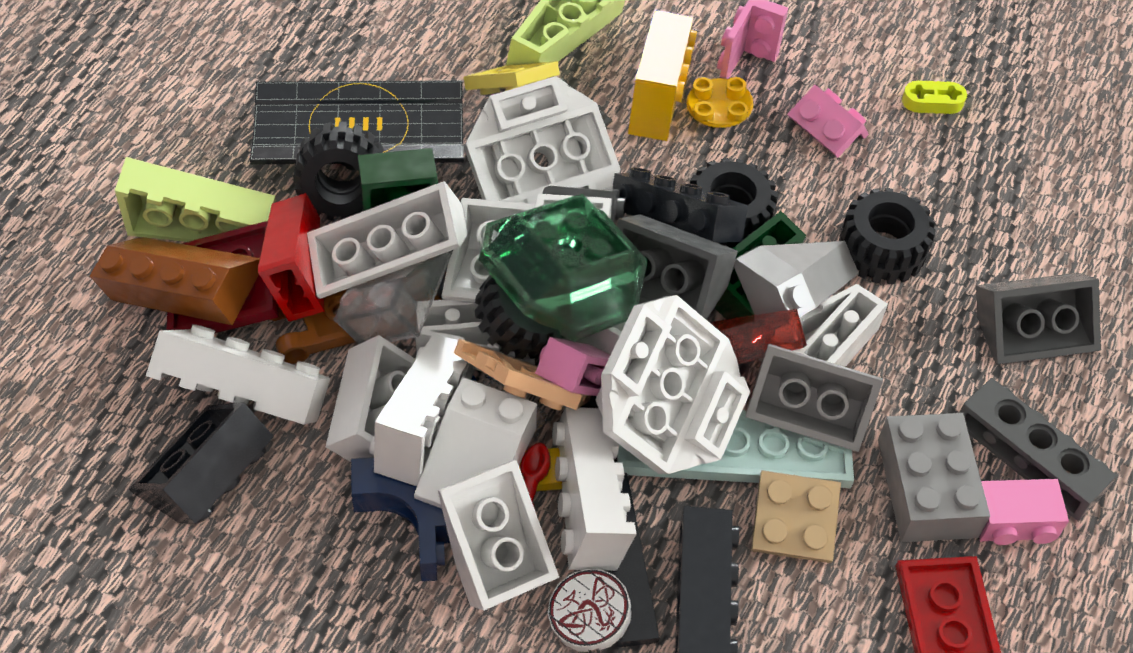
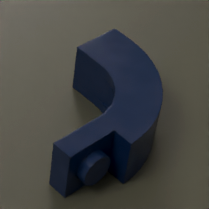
[351,458,450,582]

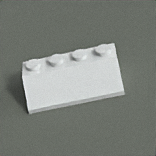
[307,181,468,299]

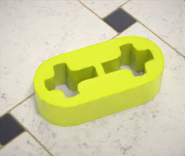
[902,81,967,114]

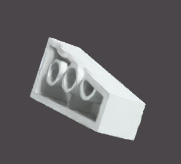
[146,325,331,425]
[369,333,475,486]
[552,407,636,571]

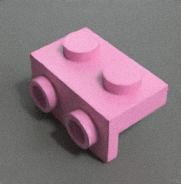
[787,85,869,158]

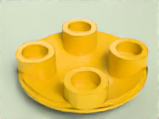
[687,77,753,128]

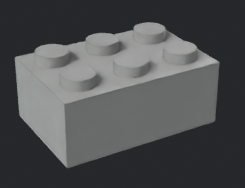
[878,413,990,542]

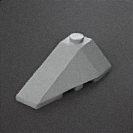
[734,241,859,329]

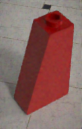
[258,193,324,322]

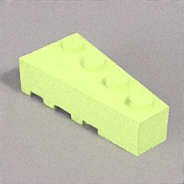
[506,0,625,65]
[115,157,276,242]

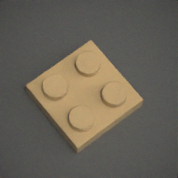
[751,470,841,563]

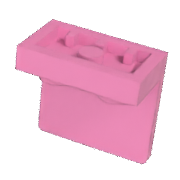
[717,0,788,79]

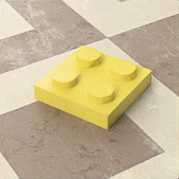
[463,61,560,95]

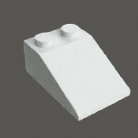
[442,198,535,305]
[414,377,537,508]
[438,460,559,610]

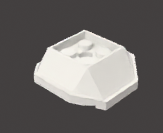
[464,76,620,206]
[595,295,750,474]

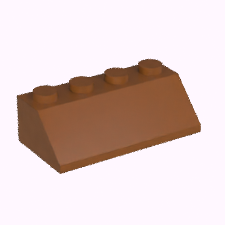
[90,237,260,325]

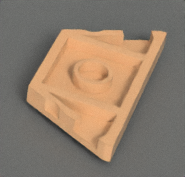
[453,338,591,411]

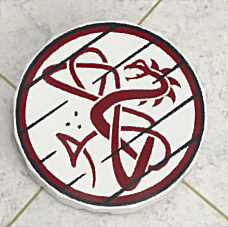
[548,569,632,652]

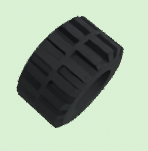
[293,121,383,221]
[690,158,778,248]
[839,188,936,285]
[474,251,582,359]

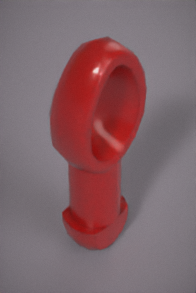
[520,442,551,507]

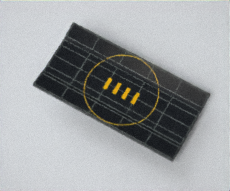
[250,80,464,171]

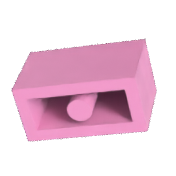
[535,337,610,396]
[979,479,1069,545]

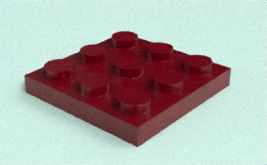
[166,221,279,333]

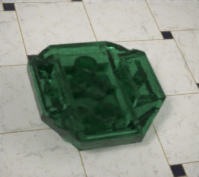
[478,193,648,342]

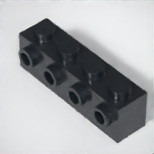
[613,168,748,243]
[675,506,739,653]

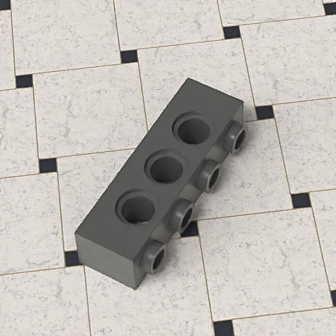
[959,378,1118,522]

